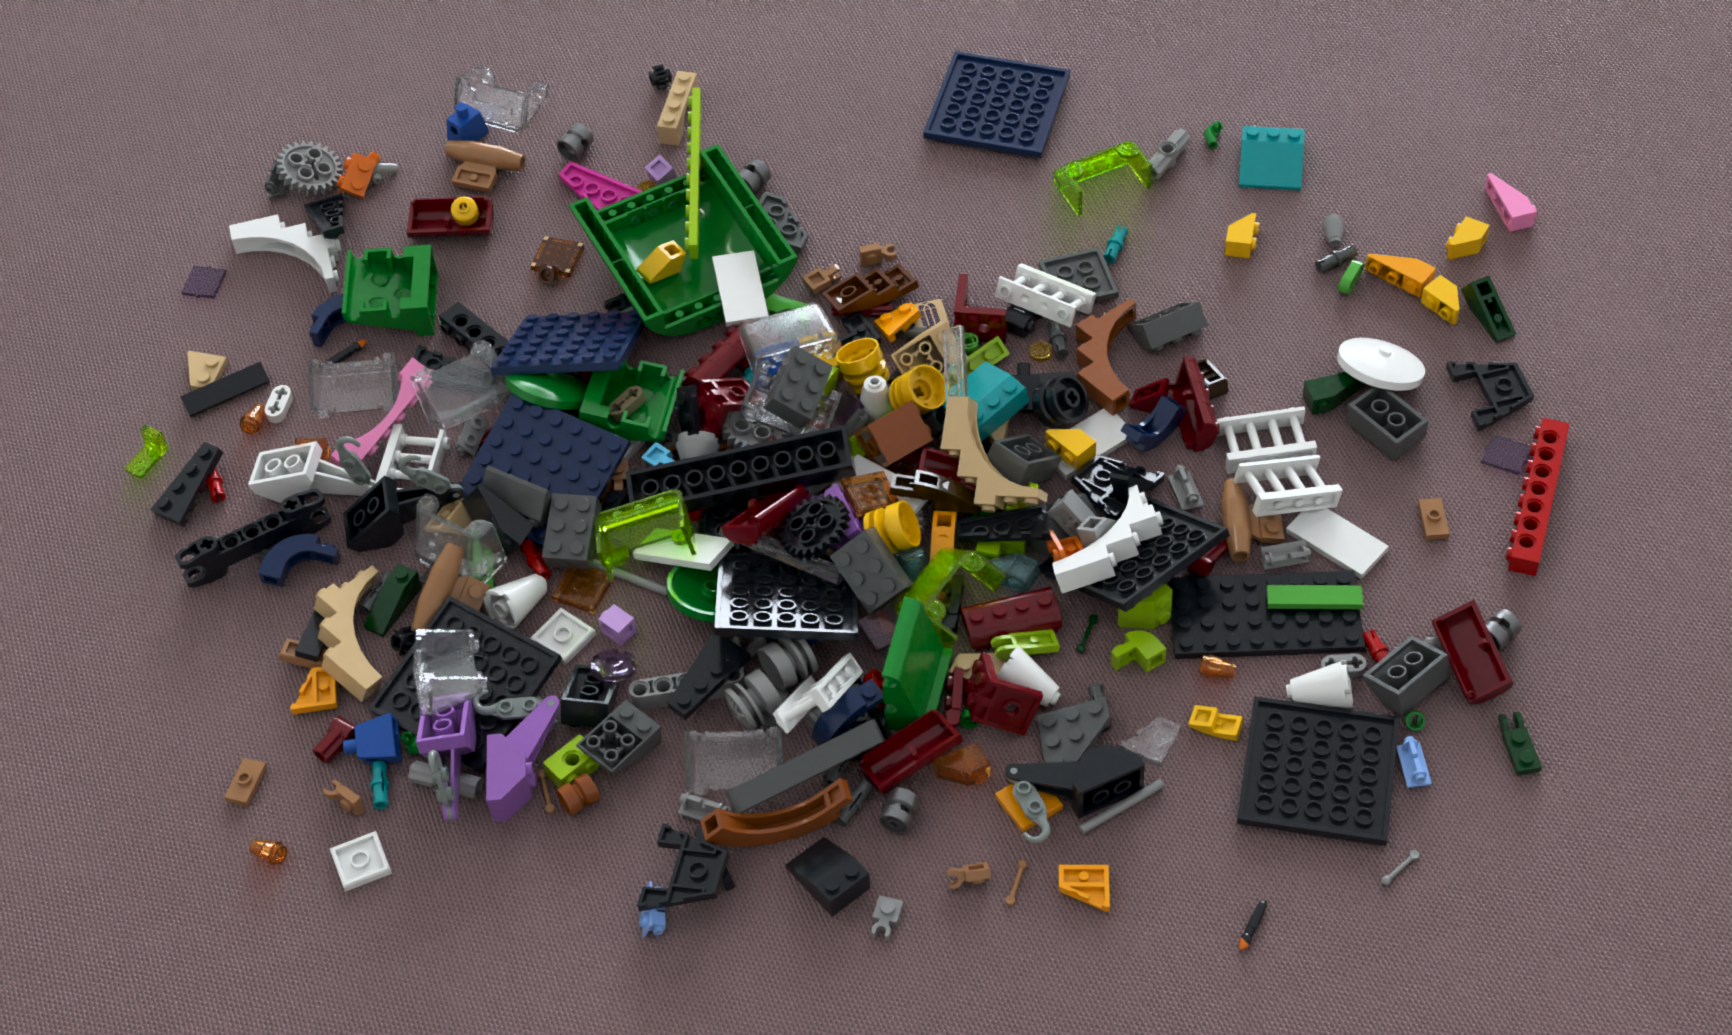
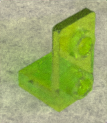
[124,425,169,479]

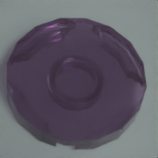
[590,649,637,682]

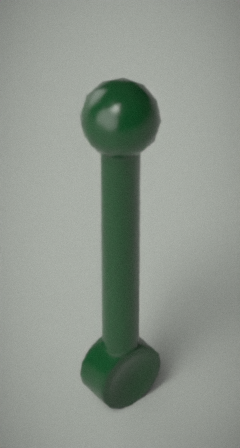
[1076,614,1098,653]

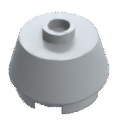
[675,431,720,460]

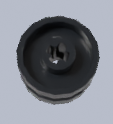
[1032,374,1089,429]

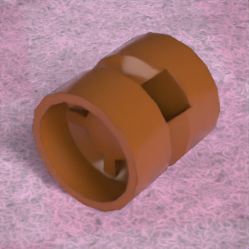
[555,772,601,816]

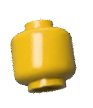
[451,196,479,226]

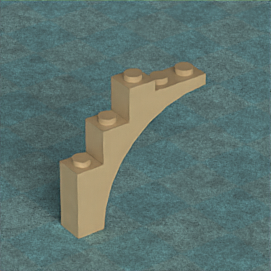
[940,396,1048,513]
[314,566,382,703]

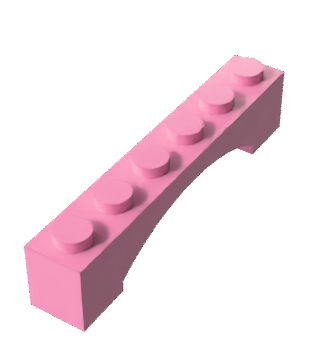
[329,357,433,468]

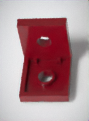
[954,273,1007,344]
[697,377,765,439]
[963,652,1043,736]

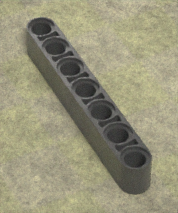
[724,719,885,813]

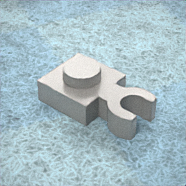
[872,895,904,941]

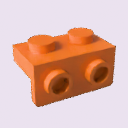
[336,152,377,199]
[1046,530,1084,562]

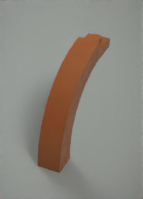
[700,778,853,847]

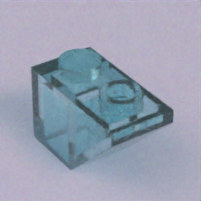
[894,546,926,584]
[985,553,1039,593]

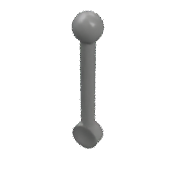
[1381,850,1420,886]

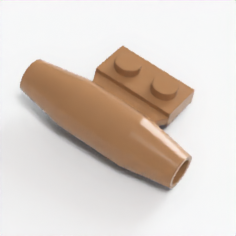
[445,140,526,193]
[1221,478,1284,562]
[411,542,490,632]

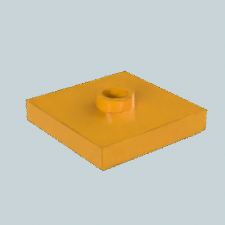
[995,784,1063,833]

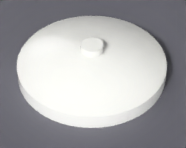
[1337,338,1425,391]

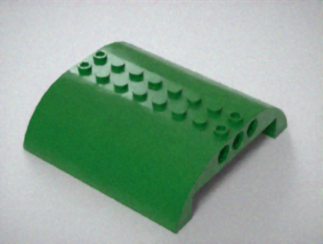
[568,144,798,336]

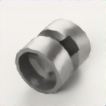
[556,123,594,161]
[738,159,771,194]
[1485,609,1522,651]
[879,787,920,834]

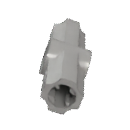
[1144,128,1191,180]
[408,761,483,799]

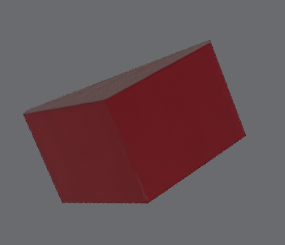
[1129,378,1169,413]

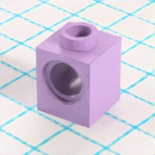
[644,154,677,186]
[598,604,637,646]

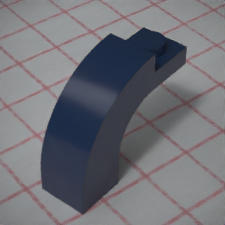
[310,294,347,348]
[1120,396,1188,452]
[258,534,341,587]
[812,678,884,746]

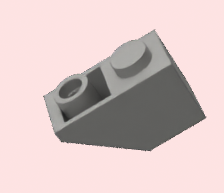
[1077,516,1117,548]

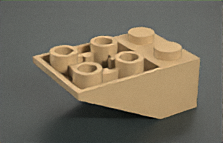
[891,320,969,375]

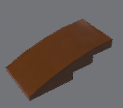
[822,264,919,314]

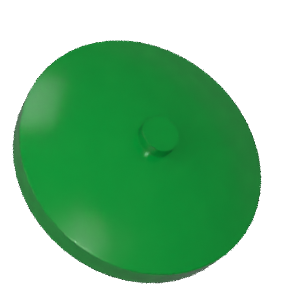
[505,372,589,410]
[666,563,719,622]

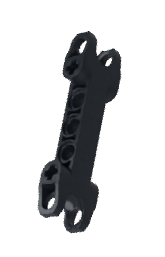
[175,489,332,587]

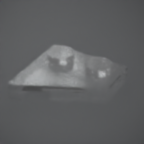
[1119,716,1182,767]

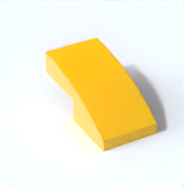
[1188,705,1244,741]

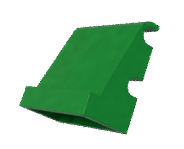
[342,245,438,336]
[578,358,685,442]
[882,597,953,731]

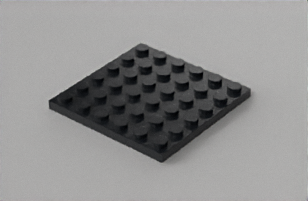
[1038,496,1230,612]
[714,552,858,642]
[368,596,562,774]
[1237,696,1400,846]

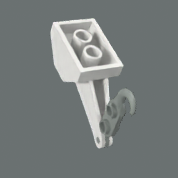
[248,436,375,503]

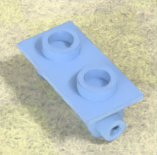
[1396,736,1432,788]
[639,881,666,937]

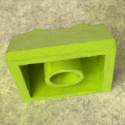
[1117,584,1172,629]

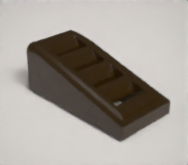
[1197,358,1228,399]

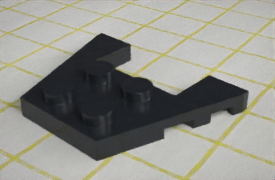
[1446,361,1534,431]
[1071,455,1165,520]
[637,823,729,911]

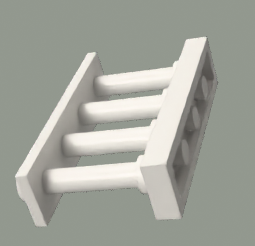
[995,263,1096,327]
[1217,406,1317,474]
[374,424,450,489]
[1233,455,1343,517]
[773,653,863,734]

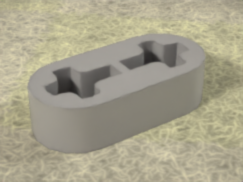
[1320,654,1366,678]

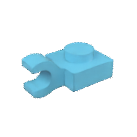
[641,442,675,467]

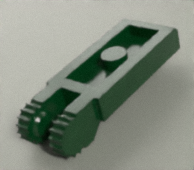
[1498,711,1542,776]

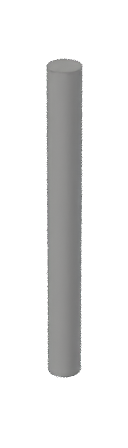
[592,559,667,596]
[1078,779,1164,834]

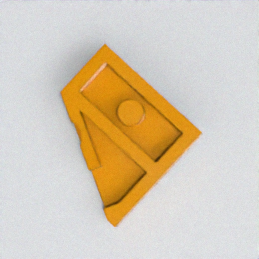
[874,302,922,342]
[290,667,338,715]
[1058,865,1110,912]

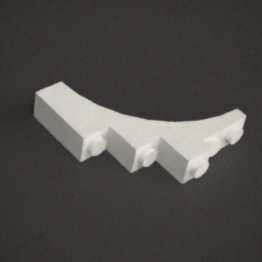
[229,214,342,293]
[1052,485,1164,594]

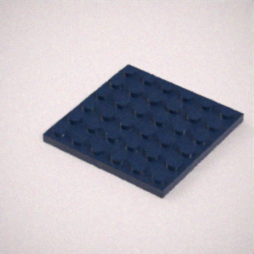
[923,51,1070,158]
[490,310,646,376]
[461,393,631,548]

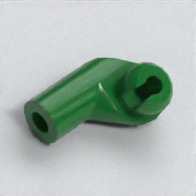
[1204,121,1223,149]
[401,732,419,755]

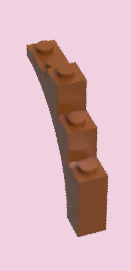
[1076,298,1136,416]

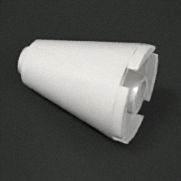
[856,376,893,420]
[483,574,547,629]
[997,646,1061,707]
[1286,660,1353,709]

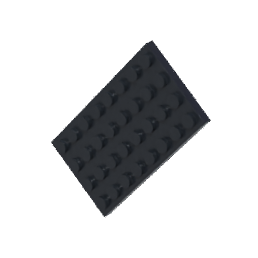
[1168,570,1365,659]

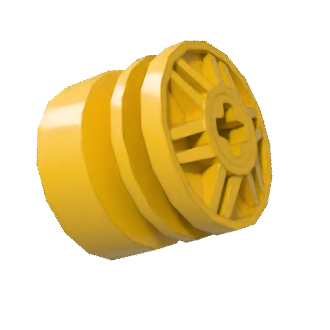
[835,338,890,394]
[889,364,948,417]
[863,500,921,554]

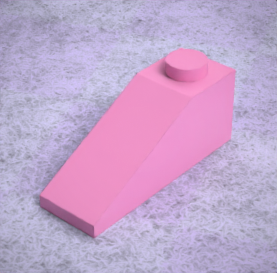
[1485,173,1537,232]

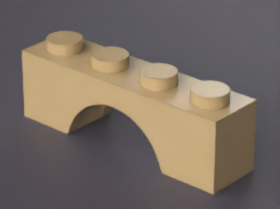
[657,71,699,146]

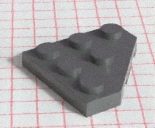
[759,192,808,254]
[1039,247,1119,302]
[1037,696,1112,763]

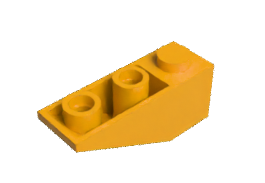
[1365,254,1436,298]
[929,511,957,583]

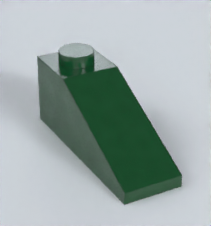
[1461,275,1516,342]
[1303,372,1366,415]
[364,563,422,637]

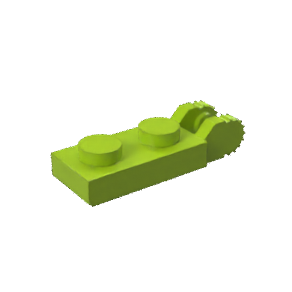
[990,629,1060,660]

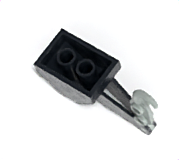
[343,455,464,552]
[1005,744,1145,843]

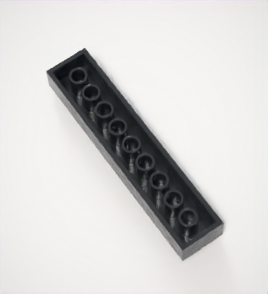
[626,425,857,523]

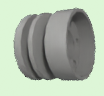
[757,638,818,692]
[723,669,783,733]

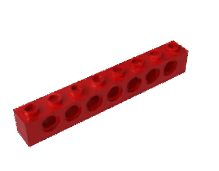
[1505,418,1570,576]

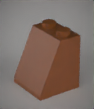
[853,400,933,468]

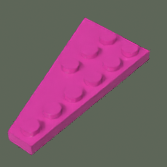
[559,161,643,210]

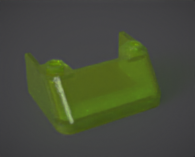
[1053,141,1152,216]
[595,489,697,581]
[895,548,1007,648]

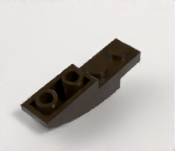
[889,469,980,515]

